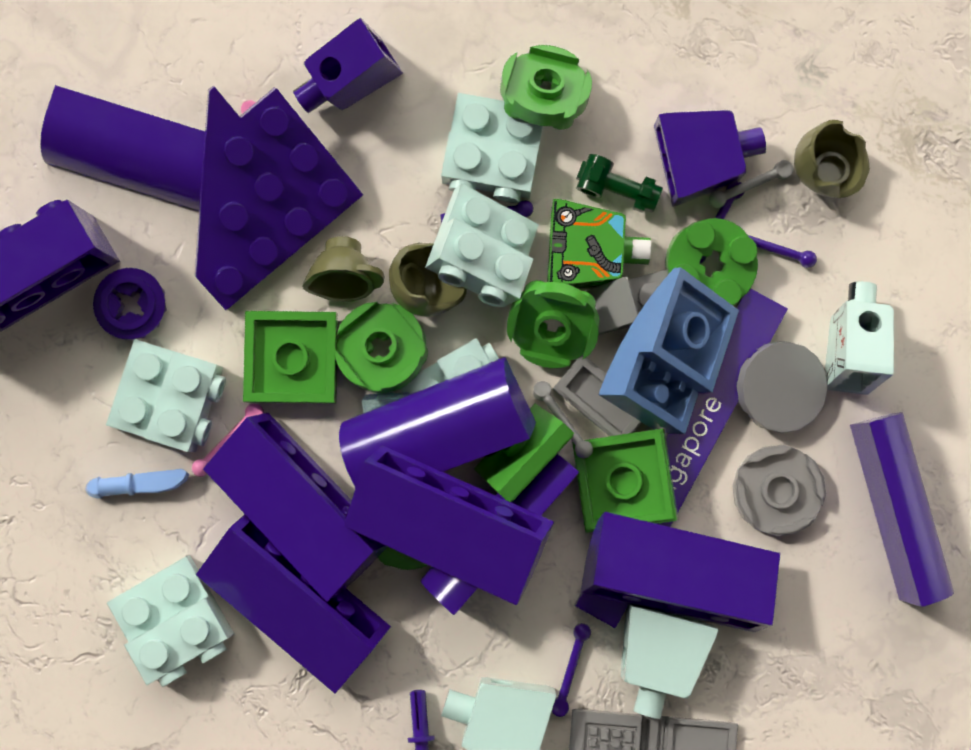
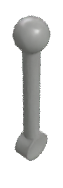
[709,160,794,208]
[533,381,593,459]

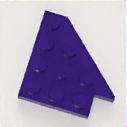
[194,86,363,310]

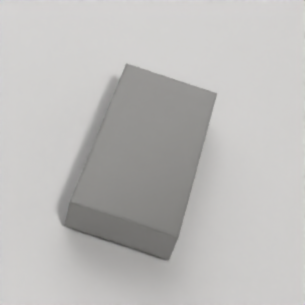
[553,355,642,436]

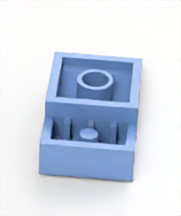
[598,267,739,434]

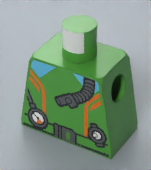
[547,199,651,289]

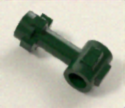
[576,154,663,213]

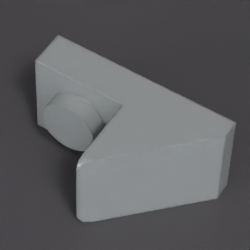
[586,269,668,335]

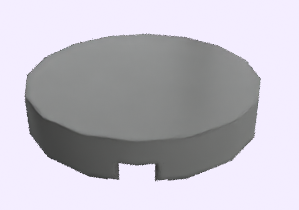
[737,341,828,433]
[732,445,826,536]

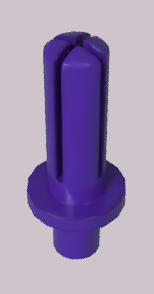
[407,689,435,750]

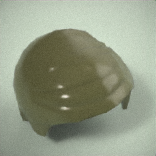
[794,120,870,198]
[389,242,467,317]

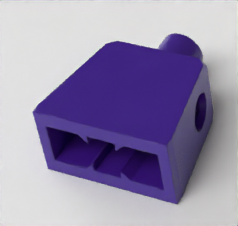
[293,18,403,114]
[654,110,766,207]

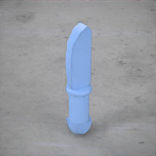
[85,469,189,499]

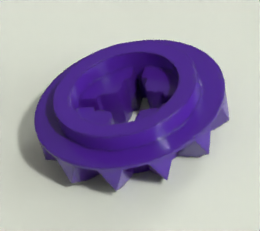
[93,268,167,340]

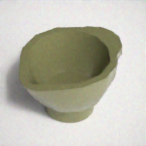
[302,236,385,302]

